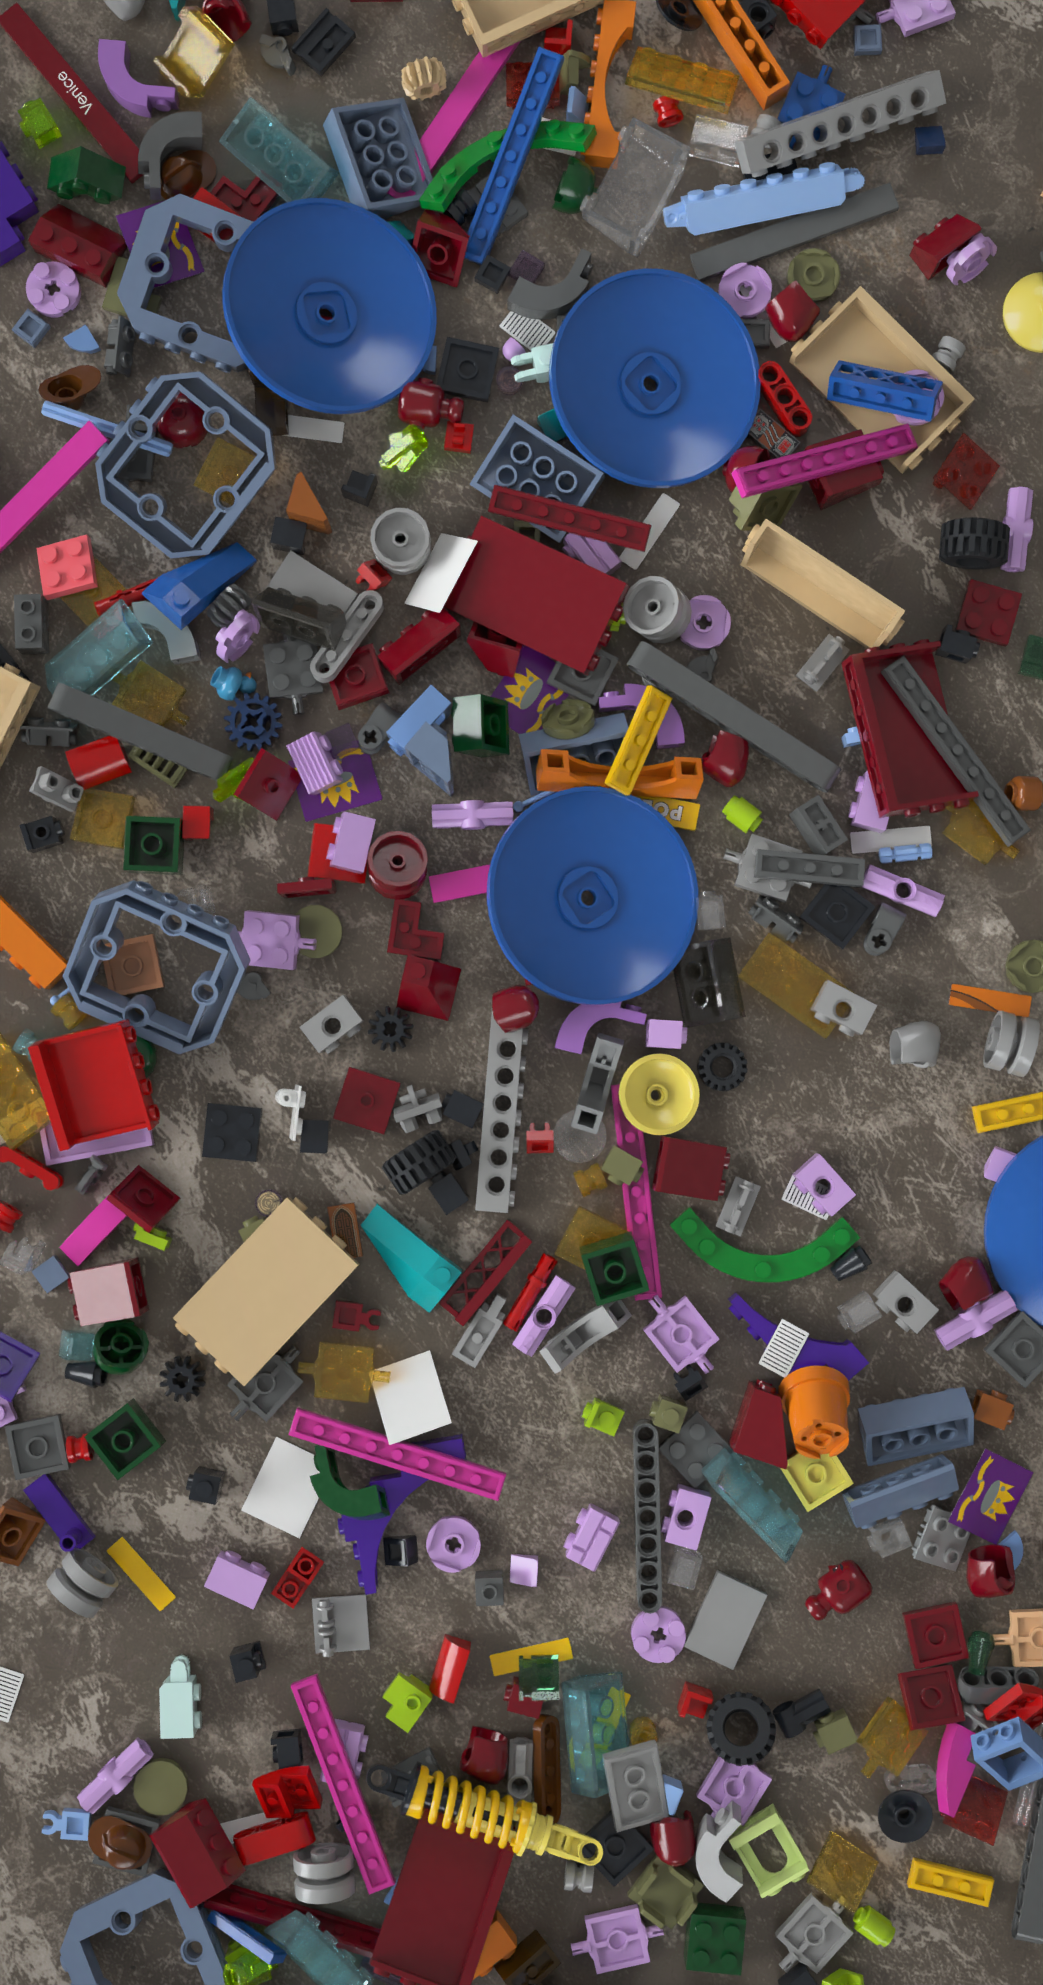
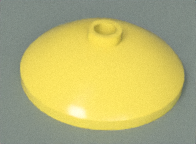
[1003,272,1043,353]
[619,1054,700,1135]

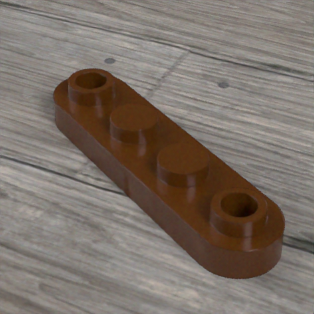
[533,1714,561,1824]

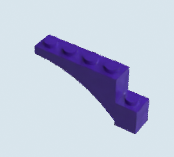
[0,141,39,267]
[728,1292,869,1381]

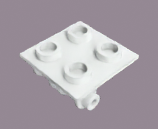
[275,1084,306,1141]

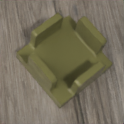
[729,483,803,531]
[627,1854,704,1929]

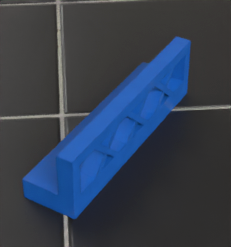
[827,360,943,422]

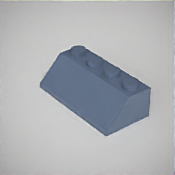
[518,712,629,796]
[404,722,454,797]
[858,1387,974,1466]
[841,1454,959,1529]

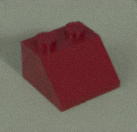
[909,214,982,280]

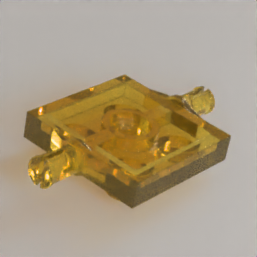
[108,660,190,727]
[942,800,1020,865]
[298,1342,391,1403]
[856,1696,928,1779]

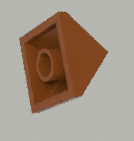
[286,472,332,535]
[0,1497,46,1566]

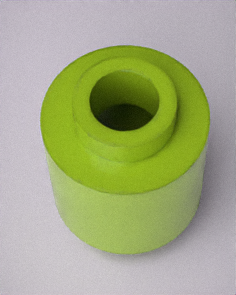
[722,795,763,833]
[853,1905,896,1947]

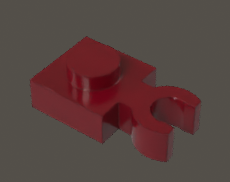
[332,1300,382,1332]

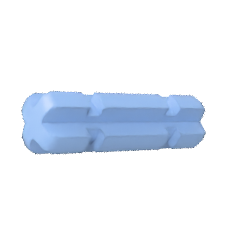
[879,843,932,864]

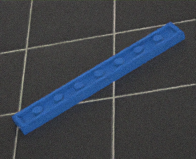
[465,47,565,265]

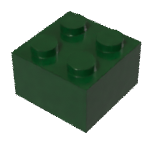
[451,694,510,758]
[123,816,184,875]
[579,1231,650,1306]
[84,1398,166,1481]
[684,1902,746,1976]

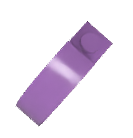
[98,39,179,118]
[598,684,685,749]
[555,1001,647,1054]

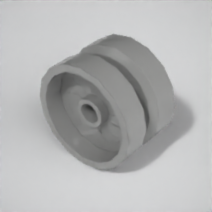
[370,508,431,575]
[623,576,692,644]
[983,1011,1040,1077]
[46,1548,119,1618]
[293,1842,356,1904]

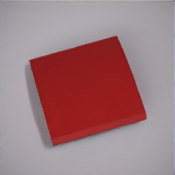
[307,823,369,884]
[983,1683,1043,1730]
[252,1766,323,1818]

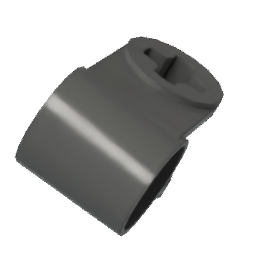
[358,702,402,755]
[863,902,907,956]

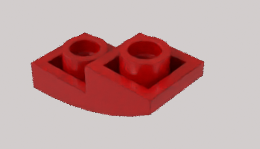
[271,1547,324,1609]

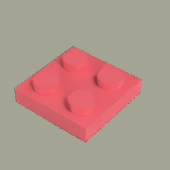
[37,534,98,600]

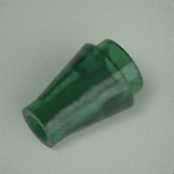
[967,1631,995,1676]

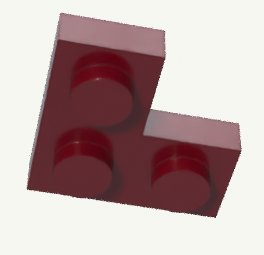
[210,171,283,222]
[387,899,445,960]

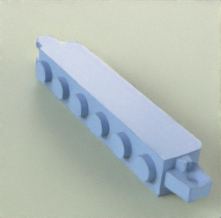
[663,162,865,236]

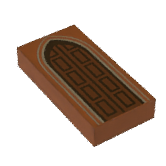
[327,1202,363,1258]

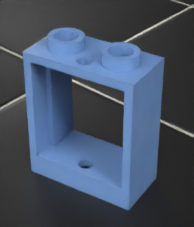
[386,685,452,757]
[971,1716,1043,1791]

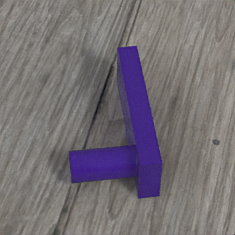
[23,1474,96,1552]

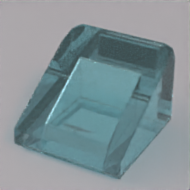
[59,1330,94,1361]

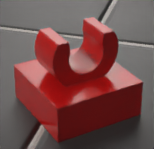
[444,421,474,454]
[356,559,393,591]
[526,1123,554,1153]

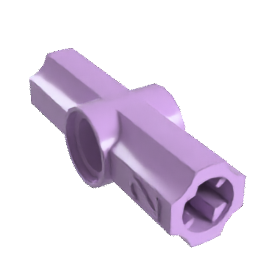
[1000,487,1033,573]
[432,800,513,830]
[863,864,945,917]
[512,1275,576,1357]
[934,1290,1017,1351]
[77,1737,154,1814]

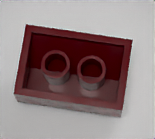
[28,204,127,288]
[377,608,461,685]
[149,1798,246,1908]

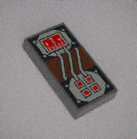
[747,409,801,459]

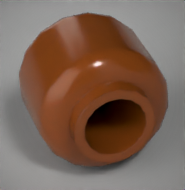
[1004,776,1043,811]

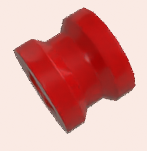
[652,94,684,128]
[0,1201,23,1233]
[66,1433,94,1463]

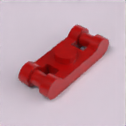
[0,1145,64,1190]

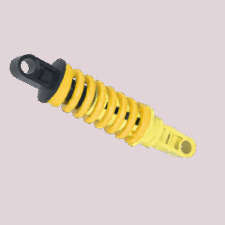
[366,1761,603,1866]

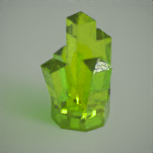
[378,425,428,472]
[213,757,254,803]
[223,1950,278,1985]

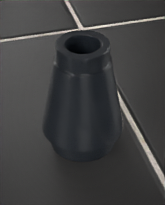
[830,1245,872,1282]
[65,1361,108,1388]

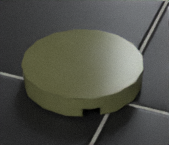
[786,248,841,303]
[541,699,596,740]
[295,905,343,958]
[1005,940,1043,993]
[133,1758,189,1816]

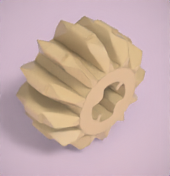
[401,56,446,101]

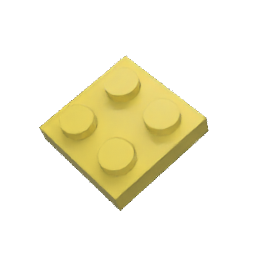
[781,1451,854,1512]

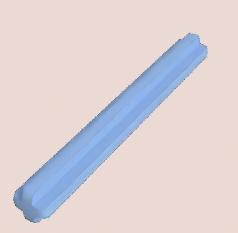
[41,401,173,457]

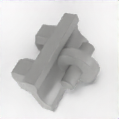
[29,766,84,812]
[393,1085,442,1133]

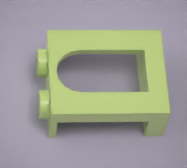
[728,1804,810,1898]

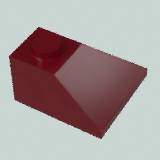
[412,209,470,288]
[467,622,524,678]
[396,955,461,1021]

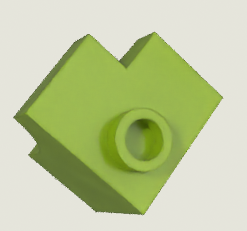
[382,1672,433,1733]

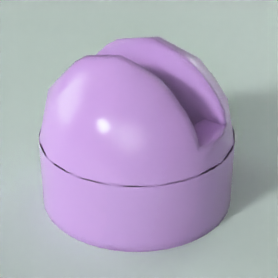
[502,337,526,362]

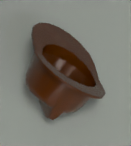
[160,150,217,200]
[38,365,102,410]
[88,1815,152,1870]

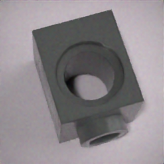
[475,1570,504,1606]

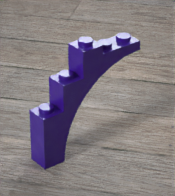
[338,1434,467,1595]

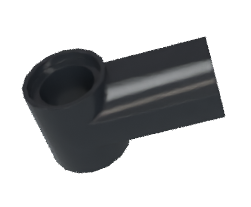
[772,1689,832,1738]

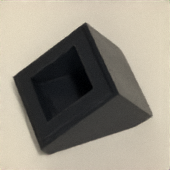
[383,1535,418,1567]

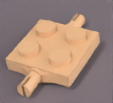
[992,1608,1043,1667]

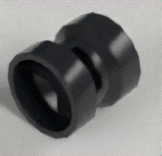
[443,189,477,226]

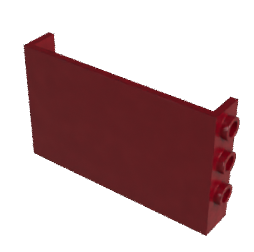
[443,515,630,676]
[841,639,979,818]
[369,1796,516,1985]

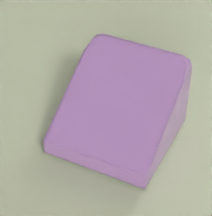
[984,1146,1016,1182]
[510,1554,538,1587]

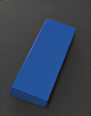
[207,1910,287,1965]

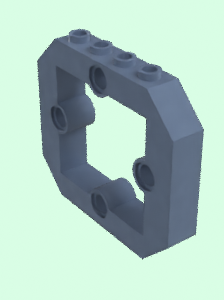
[117,194,253,373]
[95,371,277,558]
[63,880,251,1054]
[60,1868,237,1985]

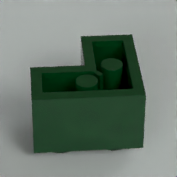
[47,146,126,205]

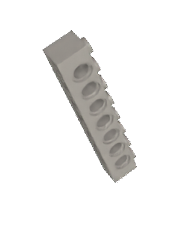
[734,70,946,177]
[475,1012,528,1213]

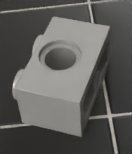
[810,980,877,1037]
[300,995,364,1054]
[873,1270,939,1334]

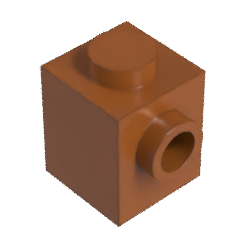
[971,1389,1015,1430]

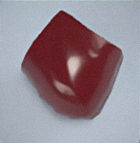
[201,0,252,46]
[765,281,820,342]
[701,730,749,787]
[492,985,539,1033]
[938,1256,994,1310]
[966,1544,1016,1598]
[459,1726,509,1785]
[650,1810,696,1867]

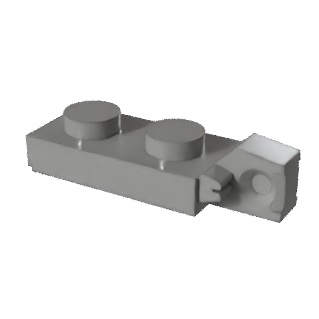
[452,1293,507,1368]

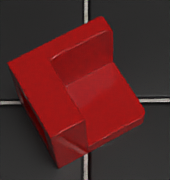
[544,19,573,55]
[182,806,214,841]
[677,1681,714,1719]

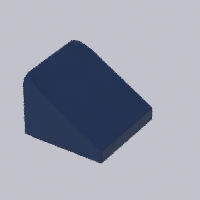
[914,126,946,155]

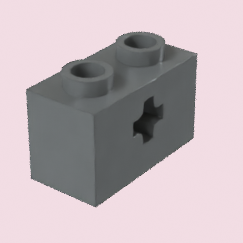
[14,594,49,655]

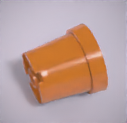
[778,1366,850,1459]

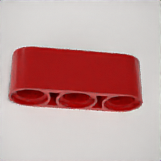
[758,361,812,437]
[233,1811,316,1866]

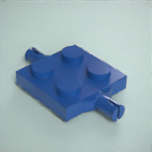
[777,65,846,149]

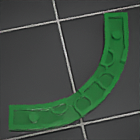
[419,119,597,212]
[669,1207,861,1282]

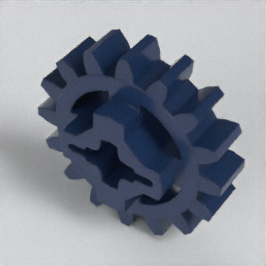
[224,693,283,752]

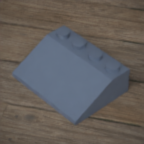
[323,98,433,220]
[470,415,605,543]

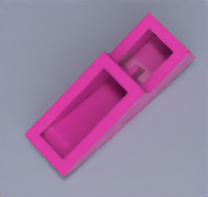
[59,1196,128,1267]
[936,1723,976,1818]

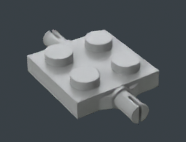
[723,834,812,903]
[775,1892,853,1974]

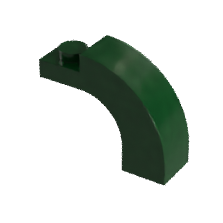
[310,1445,390,1520]

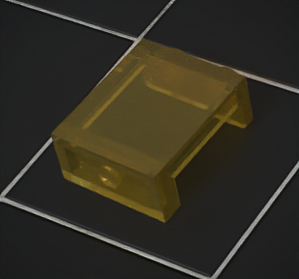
[153,6,235,98]

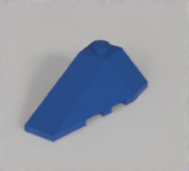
[142,542,257,630]

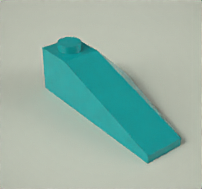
[361,1204,463,1313]

